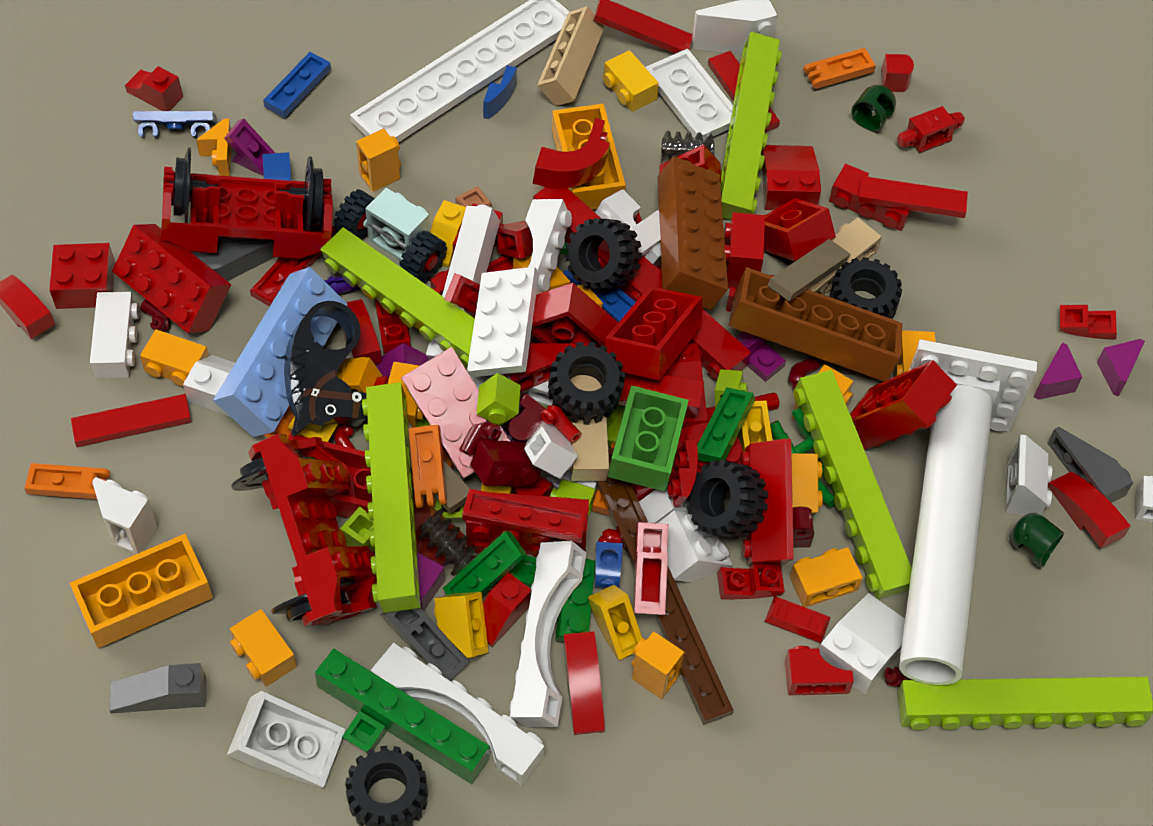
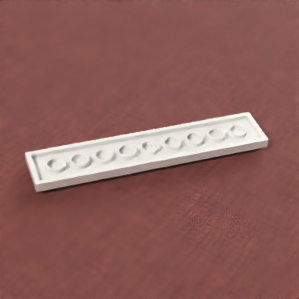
[350,0,569,142]

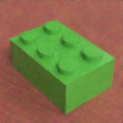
[608,385,689,492]

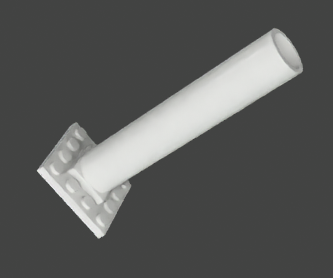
[899,339,1037,685]

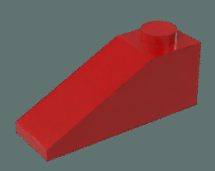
[501,343,588,393]

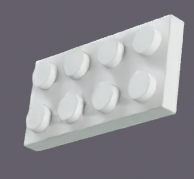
[645,49,733,143]
[467,267,539,377]

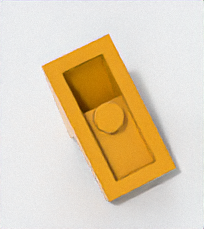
[196,119,232,176]

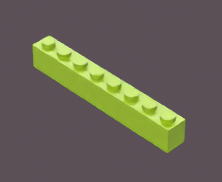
[720,31,782,220]
[320,227,475,368]
[793,370,912,600]
[362,382,421,613]
[897,677,1153,730]

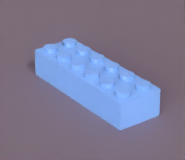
[213,267,348,437]

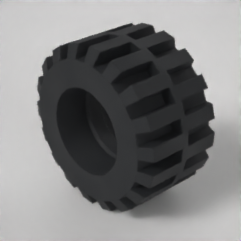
[565,218,642,289]
[829,257,902,319]
[548,342,625,424]
[686,460,768,538]
[345,745,428,826]

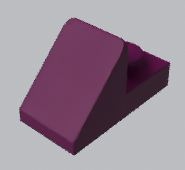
[224,118,275,175]
[735,332,786,382]

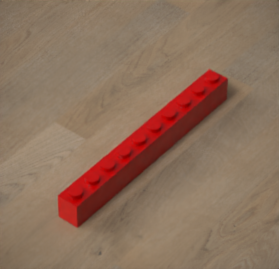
[533,187,751,379]

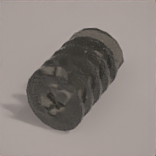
[660,130,715,163]
[415,508,477,576]

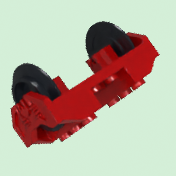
[161,147,333,258]
[231,433,377,627]

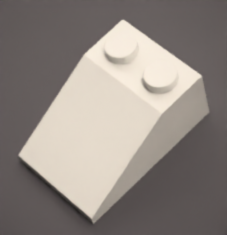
[691,0,778,55]
[819,593,905,695]
[227,691,346,788]

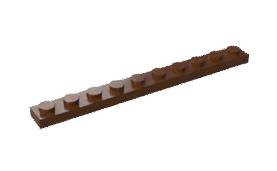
[596,447,733,724]

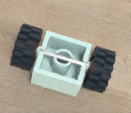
[333,188,447,283]

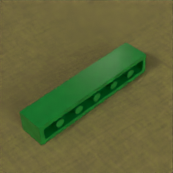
[315,648,490,785]

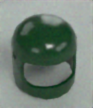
[851,85,896,131]
[1010,513,1065,568]

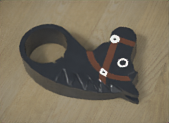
[284,301,368,436]

